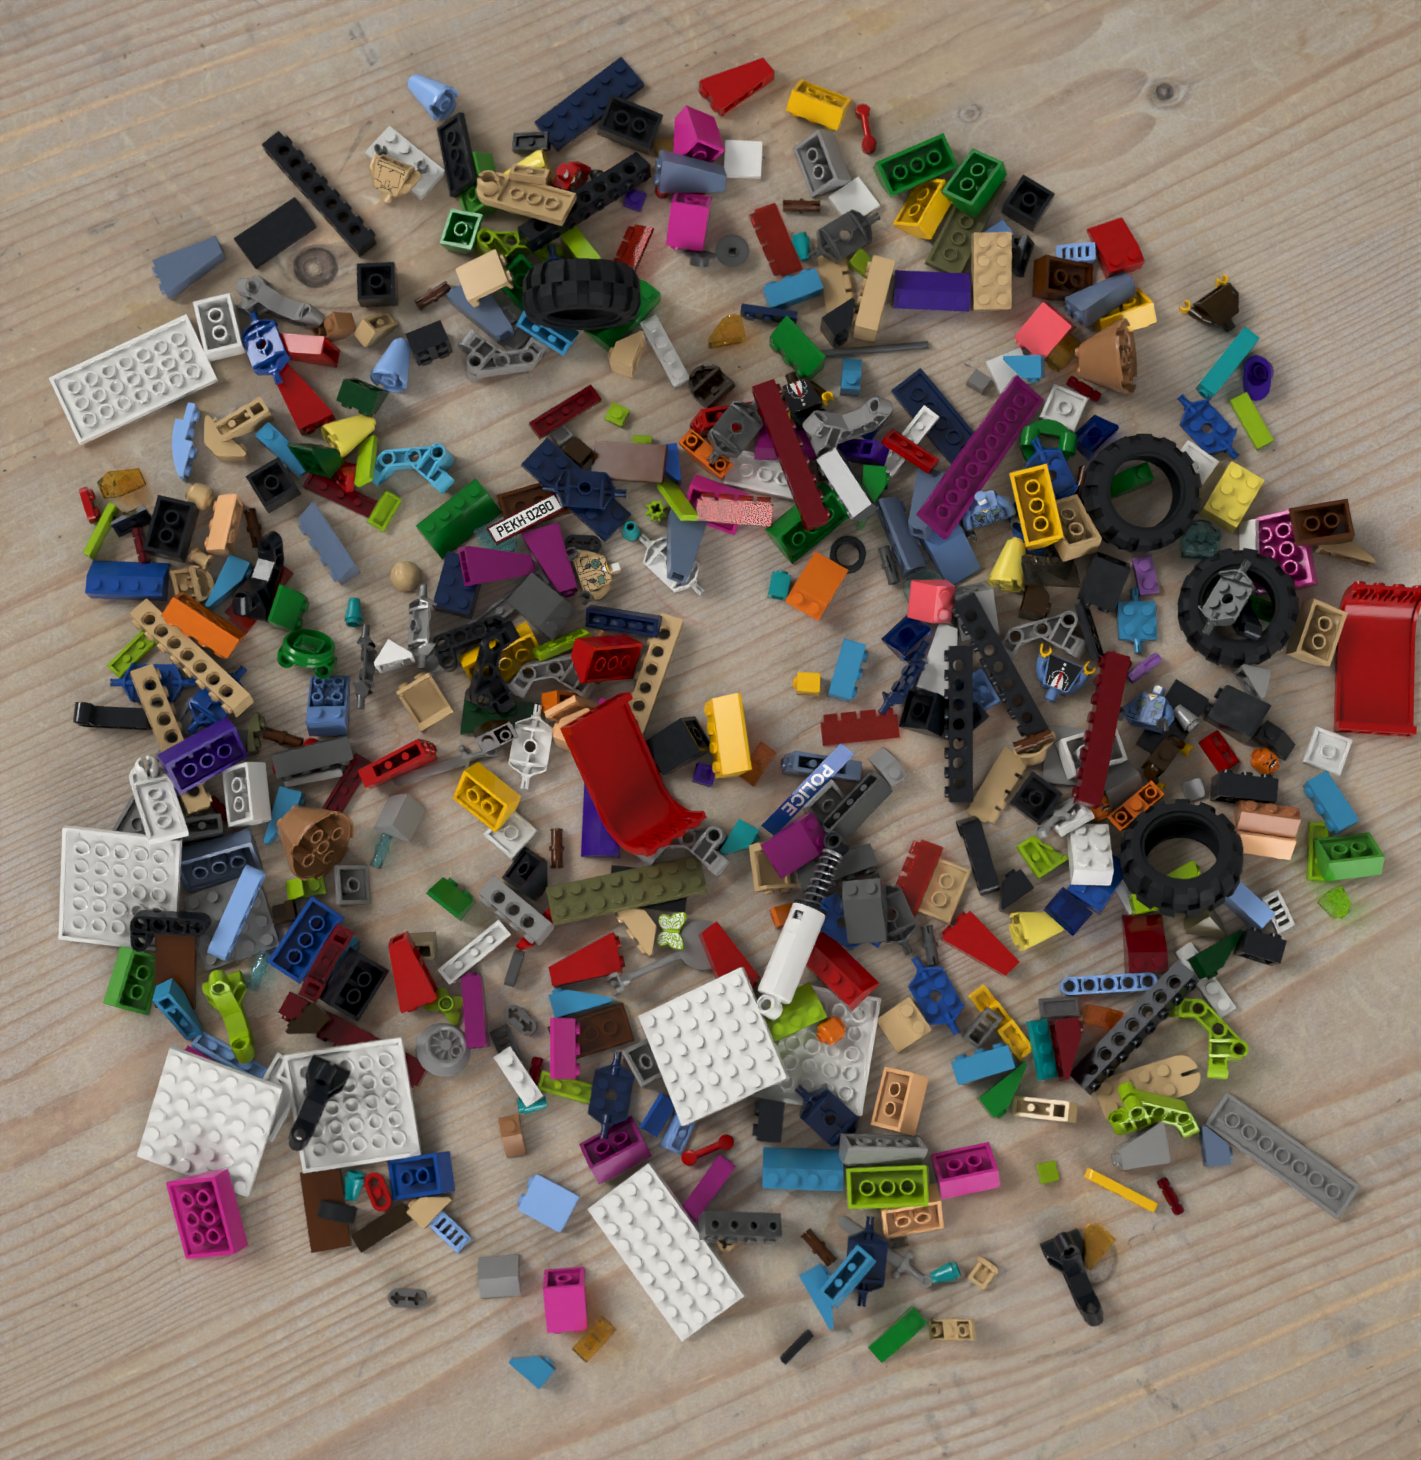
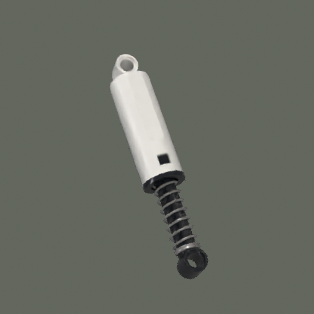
[756,831,850,1020]

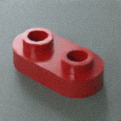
[79,486,101,524]
[364,1172,392,1211]

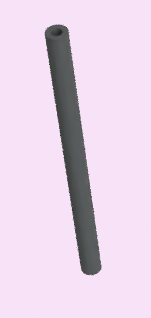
[820,341,929,357]

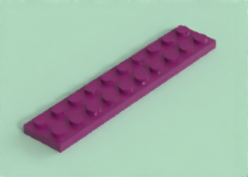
[916,375,1044,540]

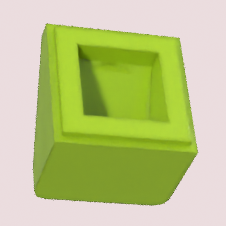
[849,248,872,277]
[1035,1160,1060,1184]

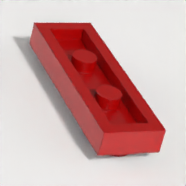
[881,429,940,474]

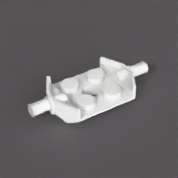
[638,534,705,596]
[508,704,553,789]

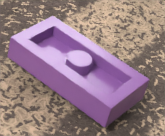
[1132,555,1159,597]

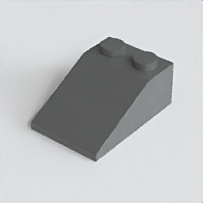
[506,572,578,640]
[842,878,888,944]

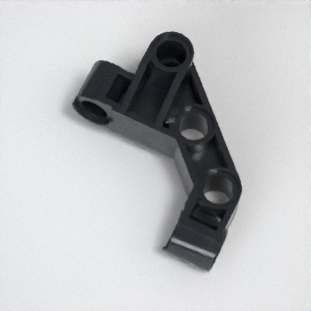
[232,531,284,623]
[465,621,520,716]
[288,1055,351,1151]
[1040,1228,1104,1327]

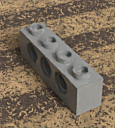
[478,875,555,946]

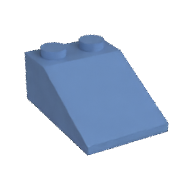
[919,524,982,585]

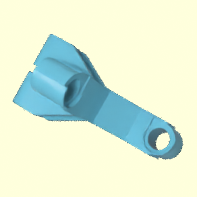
[372,443,455,495]

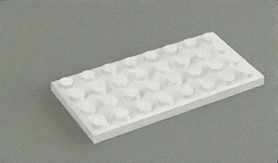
[49,314,218,445]
[587,1162,746,1341]

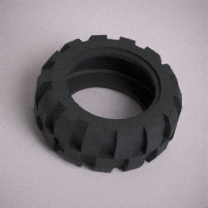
[523,258,641,330]
[1081,434,1202,553]
[1177,548,1299,668]
[1120,799,1244,918]

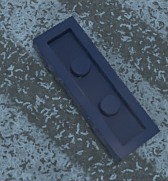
[740,303,798,324]

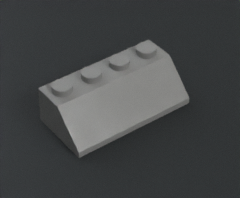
[839,1134,928,1167]

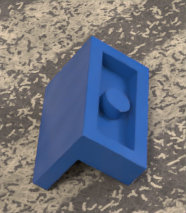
[639,1092,675,1137]

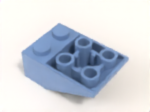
[306,676,350,736]

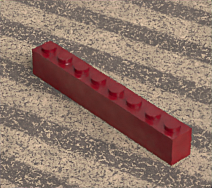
[752,379,831,532]
[1072,651,1130,809]
[278,991,428,1088]

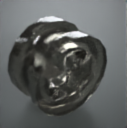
[889,1236,909,1249]

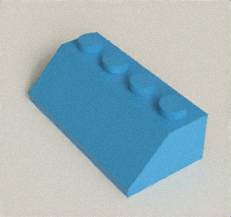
[762,1147,843,1191]

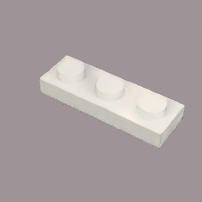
[493,1046,543,1107]

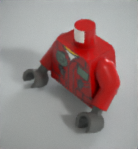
[551,161,604,192]

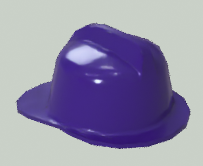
[1243,355,1274,401]

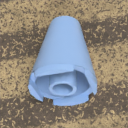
[408,74,458,121]
[370,338,411,392]

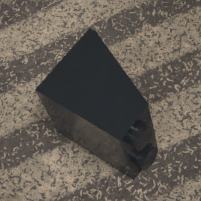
[1077,552,1131,613]
[1203,685,1272,744]
[646,716,710,775]

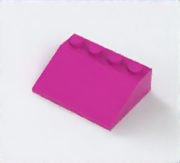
[1245,510,1318,595]
[166,1169,248,1259]

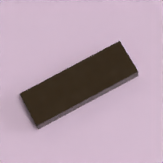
[351,1203,413,1253]

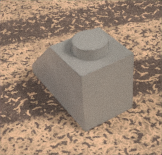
[867,747,907,789]

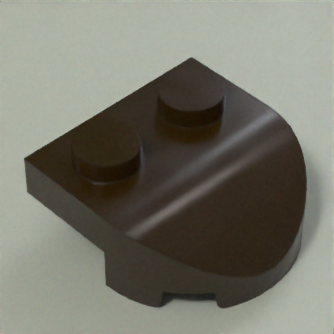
[689,364,735,409]

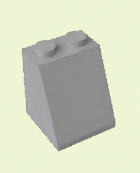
[954,582,1000,642]
[1111,1122,1171,1170]

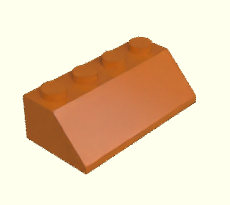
[161,592,247,659]

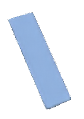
[191,1031,268,1079]
[660,1110,696,1155]

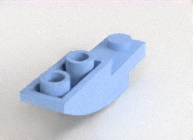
[172,402,200,482]

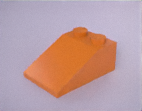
[785,551,849,621]

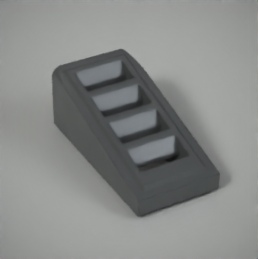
[962,1006,1003,1049]
[489,1024,524,1062]

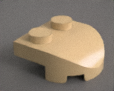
[169,565,214,604]

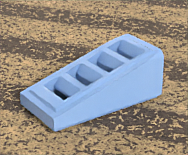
[1056,242,1096,265]
[428,1210,472,1253]

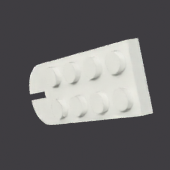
[129,756,189,845]

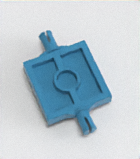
[1116,588,1158,654]

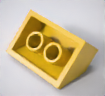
[785,79,852,130]
[893,179,952,240]
[1093,288,1156,333]
[452,762,522,833]

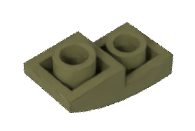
[247,712,266,755]

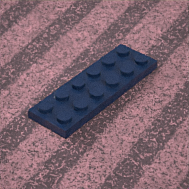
[534,57,644,152]
[891,368,974,465]
[521,438,631,542]

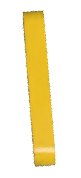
[1083,1168,1158,1213]

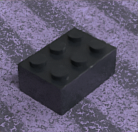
[597,94,663,155]
[143,495,200,563]
[1210,769,1279,804]
[319,947,390,1021]
[752,1100,785,1143]

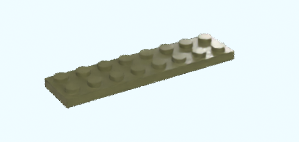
[545,856,708,926]

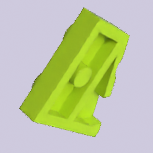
[1015,836,1068,880]

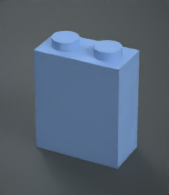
[1224,881,1275,929]
[517,1174,580,1233]

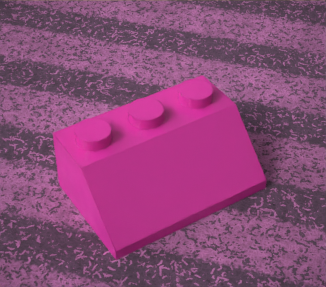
[686,474,749,535]
[550,1018,580,1080]
[931,1142,1000,1199]

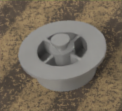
[415,1023,471,1077]

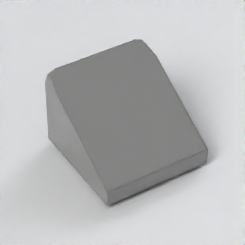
[966,369,992,395]
[1180,777,1205,801]

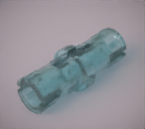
[370,832,393,870]
[246,950,272,992]

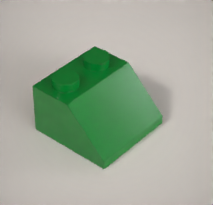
[439,208,484,255]
[267,584,309,633]
[426,877,475,921]

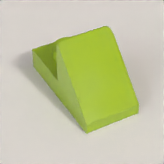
[285,876,327,900]

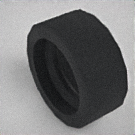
[829,536,866,574]
[317,1200,358,1224]

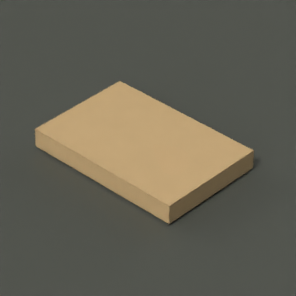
[913,856,972,925]

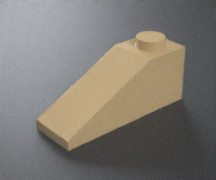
[211,397,274,442]
[1314,541,1375,568]
[1011,1096,1078,1123]

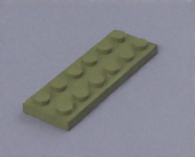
[925,180,1007,273]

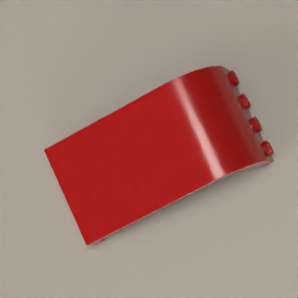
[1334,581,1421,737]
[560,692,707,857]

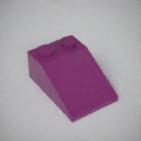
[761,812,826,879]

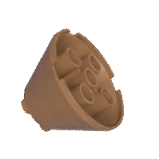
[1075,318,1137,395]
[276,804,354,881]

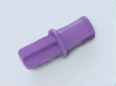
[1127,653,1162,684]

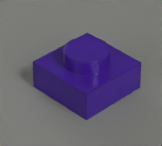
[623,189,647,212]
[692,762,715,787]

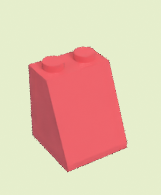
[1014,302,1077,362]

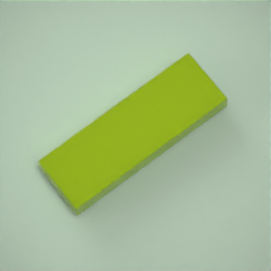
[1229,392,1274,450]
[354,435,378,487]
[656,481,699,521]
[83,502,120,560]
[532,627,591,662]
[106,630,157,679]
[1306,822,1329,882]
[537,1070,593,1104]

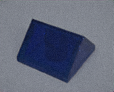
[1074,414,1119,461]
[881,615,931,661]
[1043,887,1093,936]

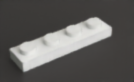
[639,315,690,389]
[885,405,940,478]
[438,919,511,985]
[1174,942,1236,1018]

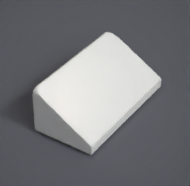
[1239,519,1259,554]

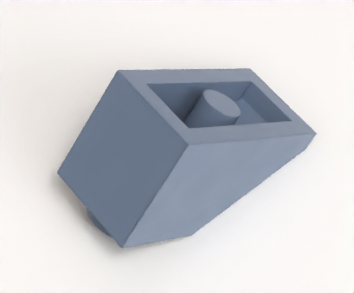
[1198,1126,1233,1167]

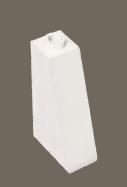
[915,623,958,696]

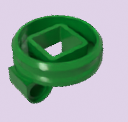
[1019,419,1078,471]
[277,629,338,679]

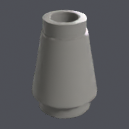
[1173,704,1201,733]

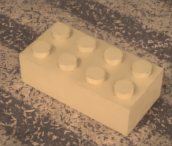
[971,232,1012,311]
[850,255,895,343]

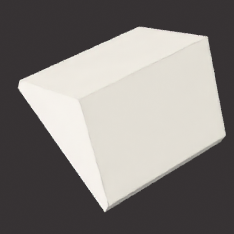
[374,639,417,673]

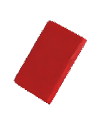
[1198,730,1240,773]

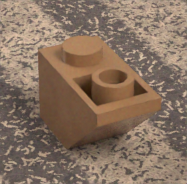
[313,312,356,342]

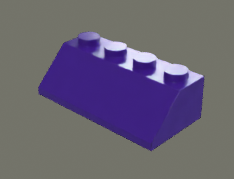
[892,270,970,312]
[157,717,249,795]
[581,783,620,858]

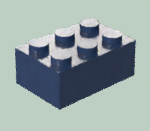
[432,551,481,620]

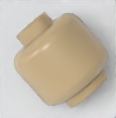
[185,483,215,511]

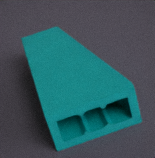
[1196,327,1260,400]

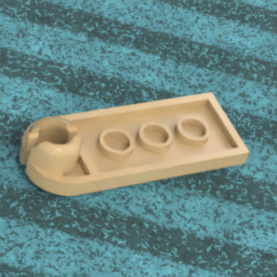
[476,170,577,226]
[1096,1055,1200,1120]

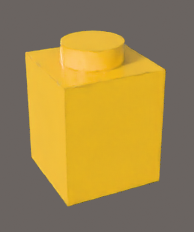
[792,672,821,695]

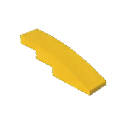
[968,984,1032,1061]

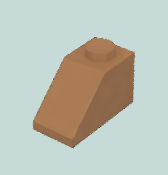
[498,1114,527,1157]

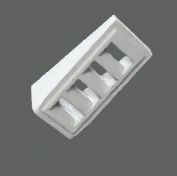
[1260,890,1295,934]

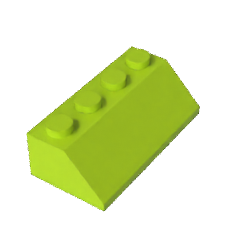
[763,982,827,1042]
[846,1165,930,1209]

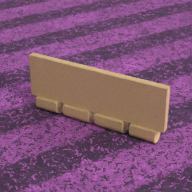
[815,242,855,314]
[965,747,1028,825]

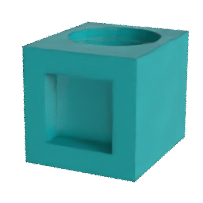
[768,570,791,601]

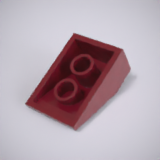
[1122,914,1169,974]
[1049,1017,1084,1081]

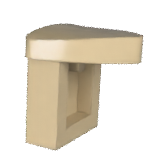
[967,1256,999,1290]

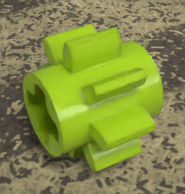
[645,499,668,523]

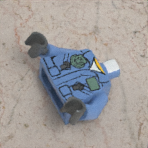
[962,490,1021,543]
[1118,685,1175,734]

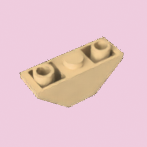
[204,415,250,461]
[614,908,657,957]
[928,1316,976,1340]

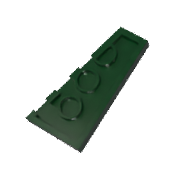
[460,697,542,735]

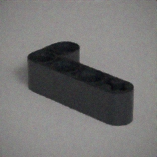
[1225,597,1263,641]
[433,615,505,672]
[73,702,152,730]
[956,815,1000,896]
[130,910,212,952]

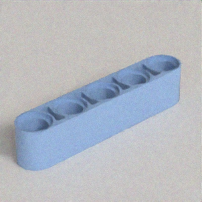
[207,865,266,961]
[1058,972,1158,996]

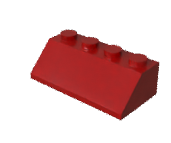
[571,634,643,684]
[806,931,880,1011]

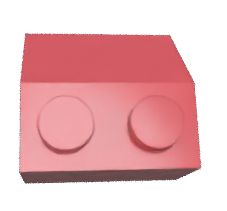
[907,580,955,623]

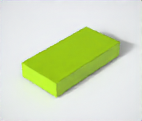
[366,490,402,532]

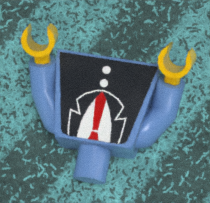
[1035,643,1097,703]

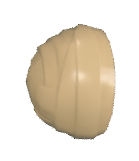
[390,561,421,591]

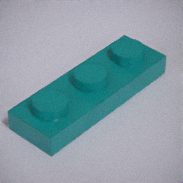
[1026,1018,1058,1081]

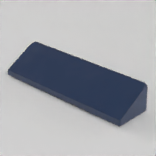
[585,605,662,638]

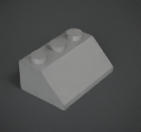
[793,129,852,198]

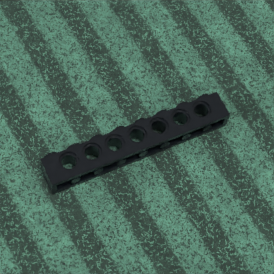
[262,131,377,258]
[517,151,651,253]
[951,592,1049,738]
[944,646,973,802]
[1070,960,1199,1095]

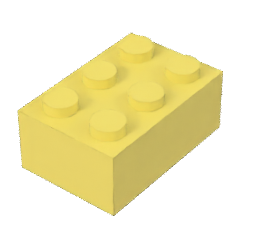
[1199,461,1265,533]

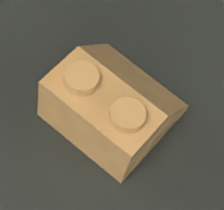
[608,331,645,378]
[877,997,932,1053]

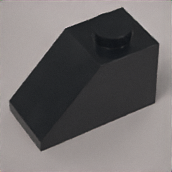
[1252,720,1296,761]
[998,869,1034,912]

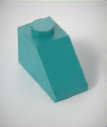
[720,819,761,856]

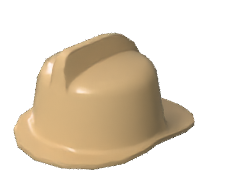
[1014,731,1056,768]

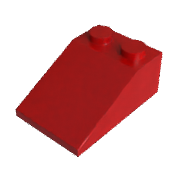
[1087,217,1145,279]

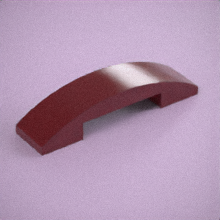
[298,923,355,1003]

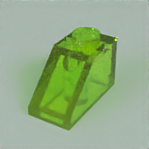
[1317,885,1352,919]

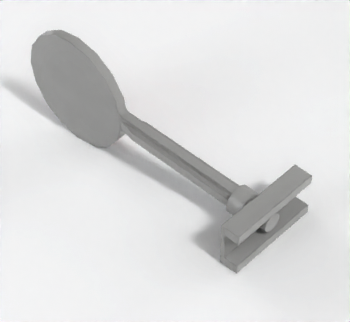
[606,920,714,996]

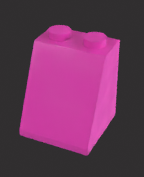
[673,105,725,163]
[666,193,712,252]
[543,1267,588,1334]

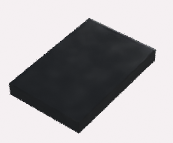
[1074,603,1104,663]

